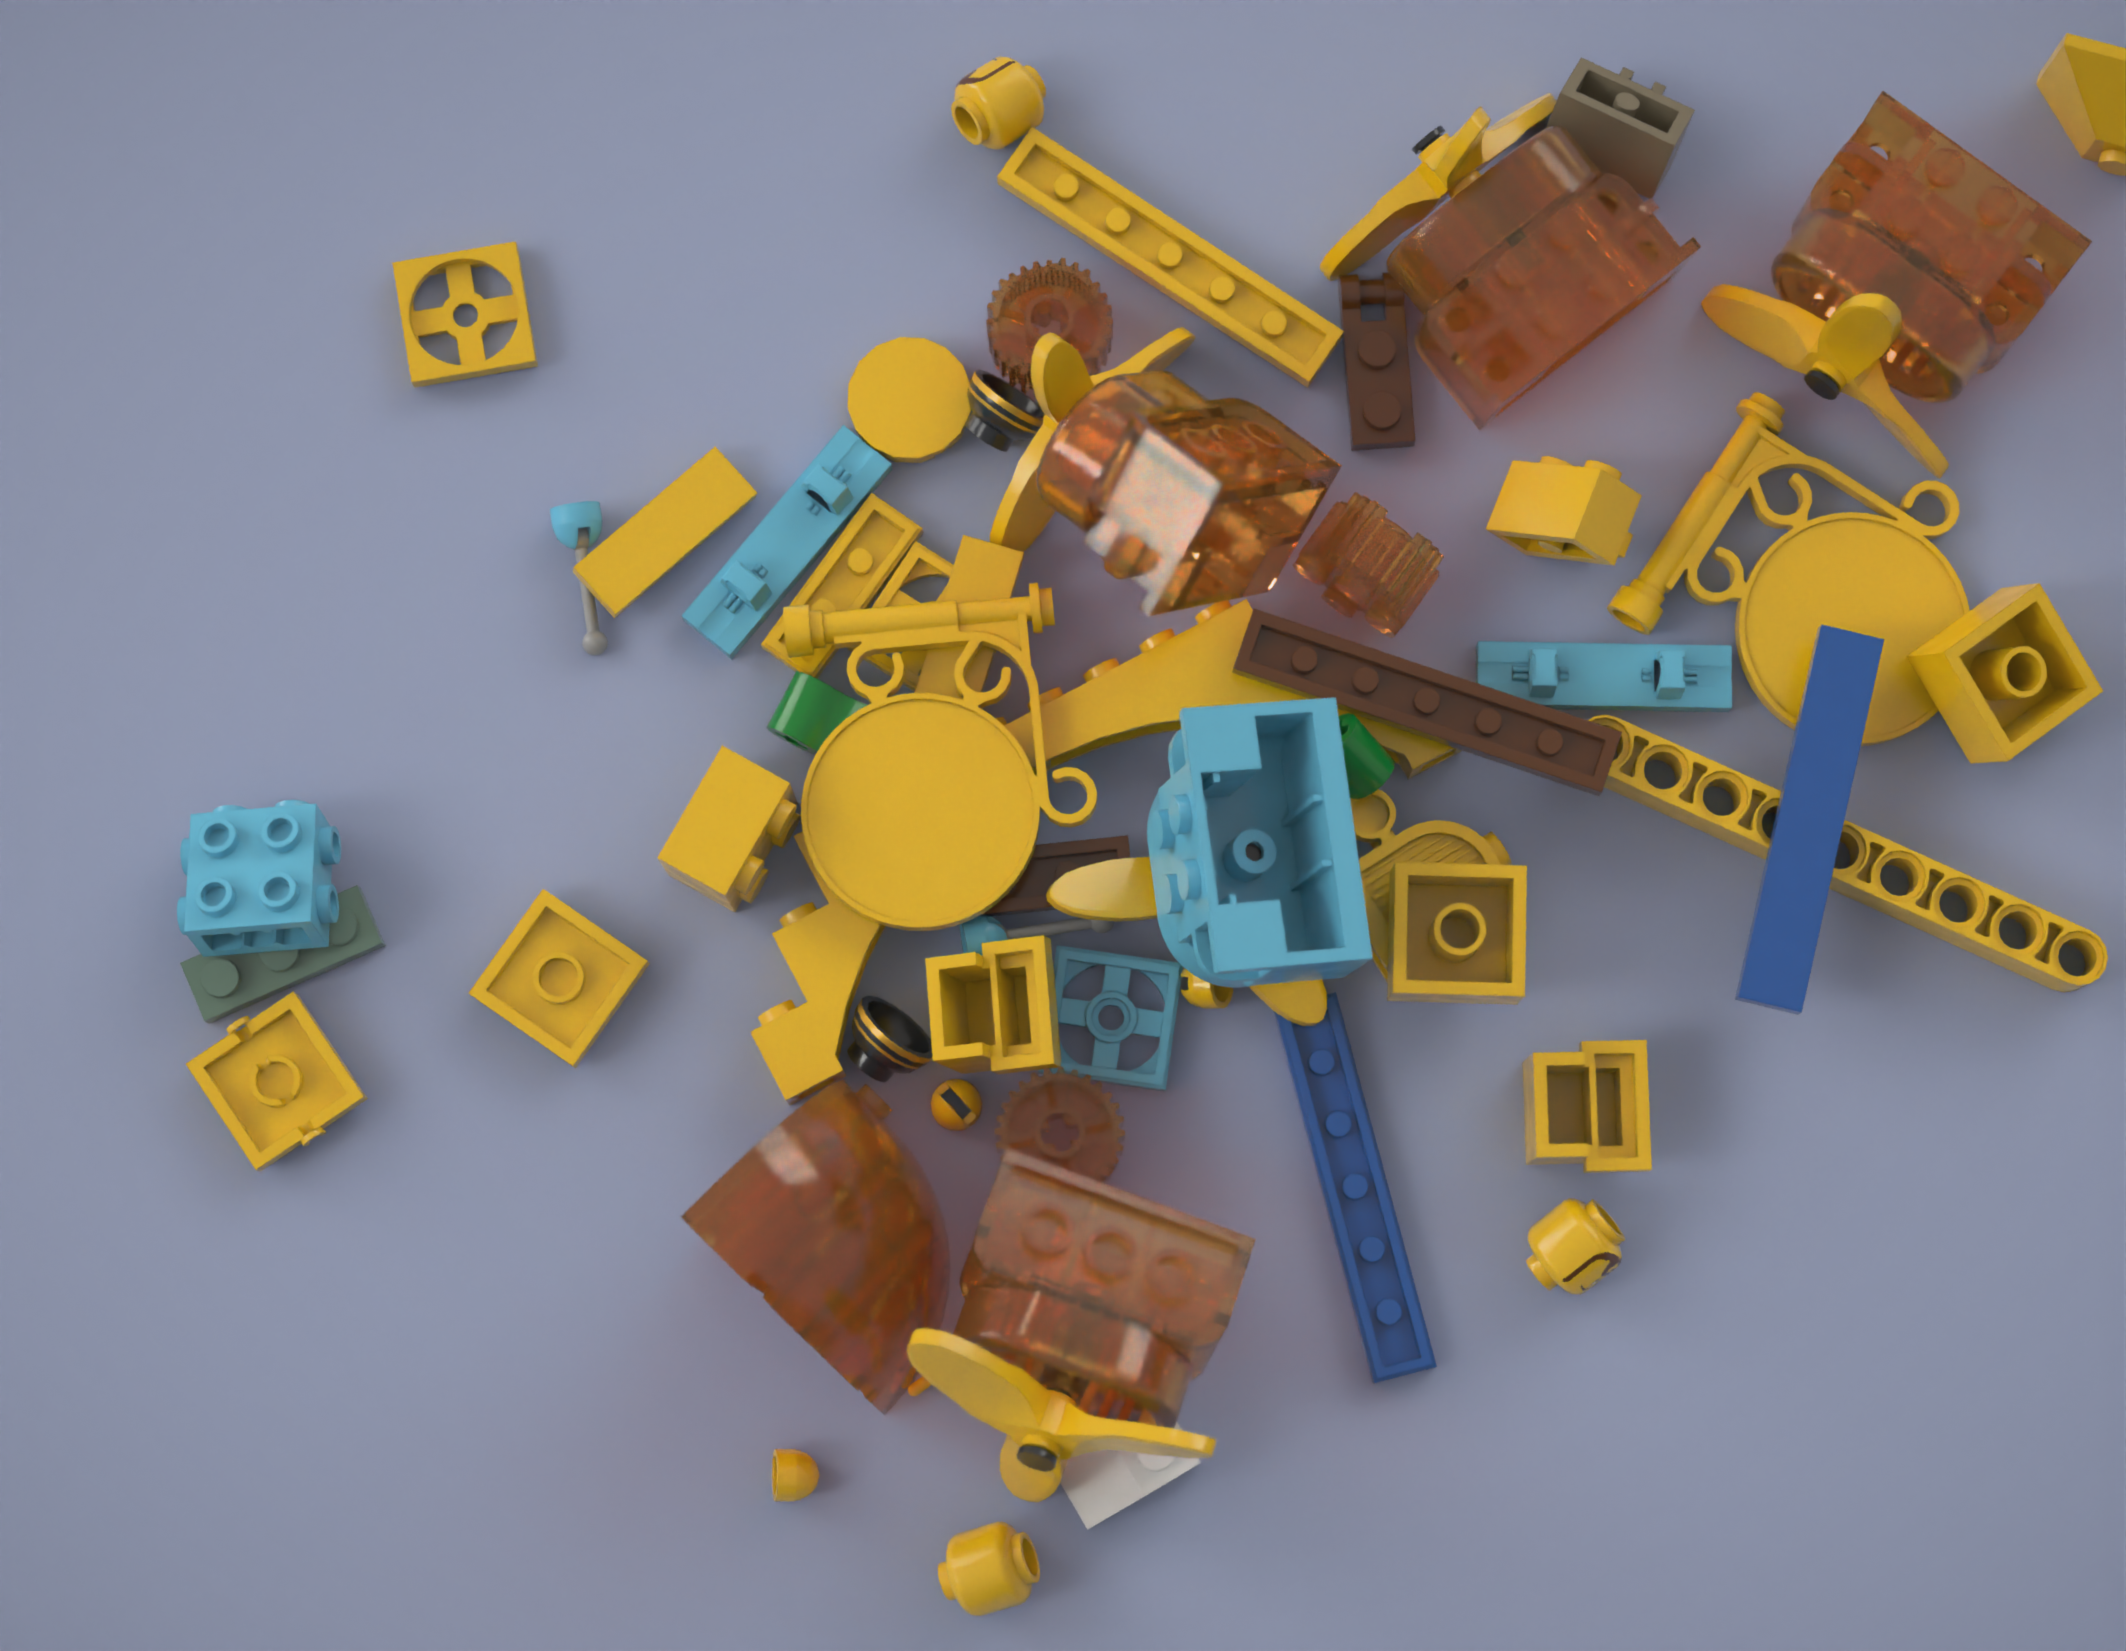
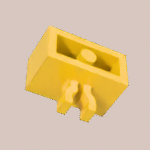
[1486,456,1642,566]

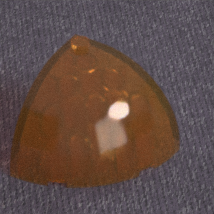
[681,1080,951,1415]

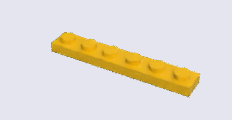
[997,127,1344,388]

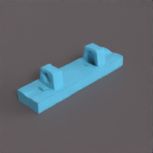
[682,425,893,660]
[1476,641,1732,712]

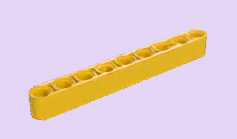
[1588,715,2108,993]

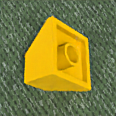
[2036,33,2126,176]

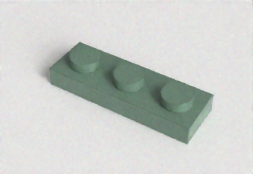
[180,885,386,1024]

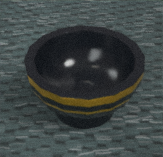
[965,370,1045,452]
[847,995,933,1082]

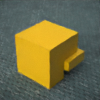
[925,935,1061,1075]
[1522,1040,1652,1173]

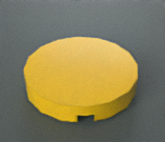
[847,337,971,463]

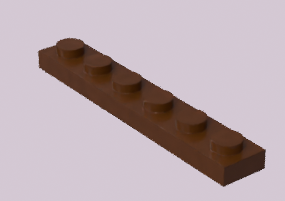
[1232,608,1622,796]

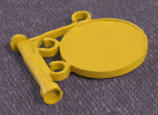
[1607,392,1970,746]
[783,583,1097,931]

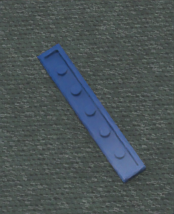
[1735,624,1884,1015]
[1273,992,1437,1384]

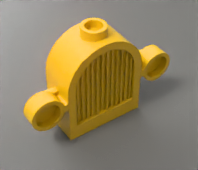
[1350,789,1512,1004]

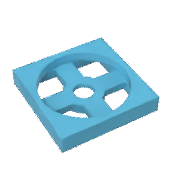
[1038,945,1183,1092]

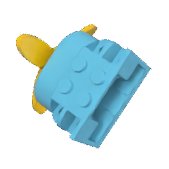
[1046,697,1373,1026]

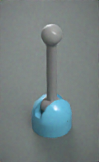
[550,501,608,656]
[959,915,1115,955]

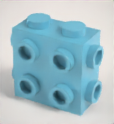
[177,800,341,957]

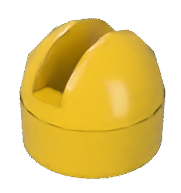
[1181,969,1233,1009]
[930,1079,982,1131]
[772,1449,819,1502]

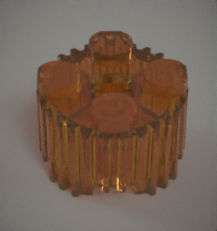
[986,258,1113,397]
[1292,492,1444,638]
[994,1067,1125,1202]

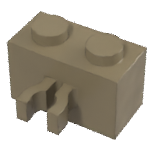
[1539,57,1695,200]

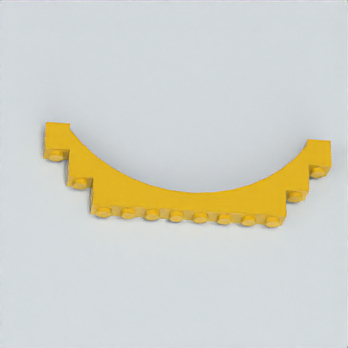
[750,599,1462,1106]

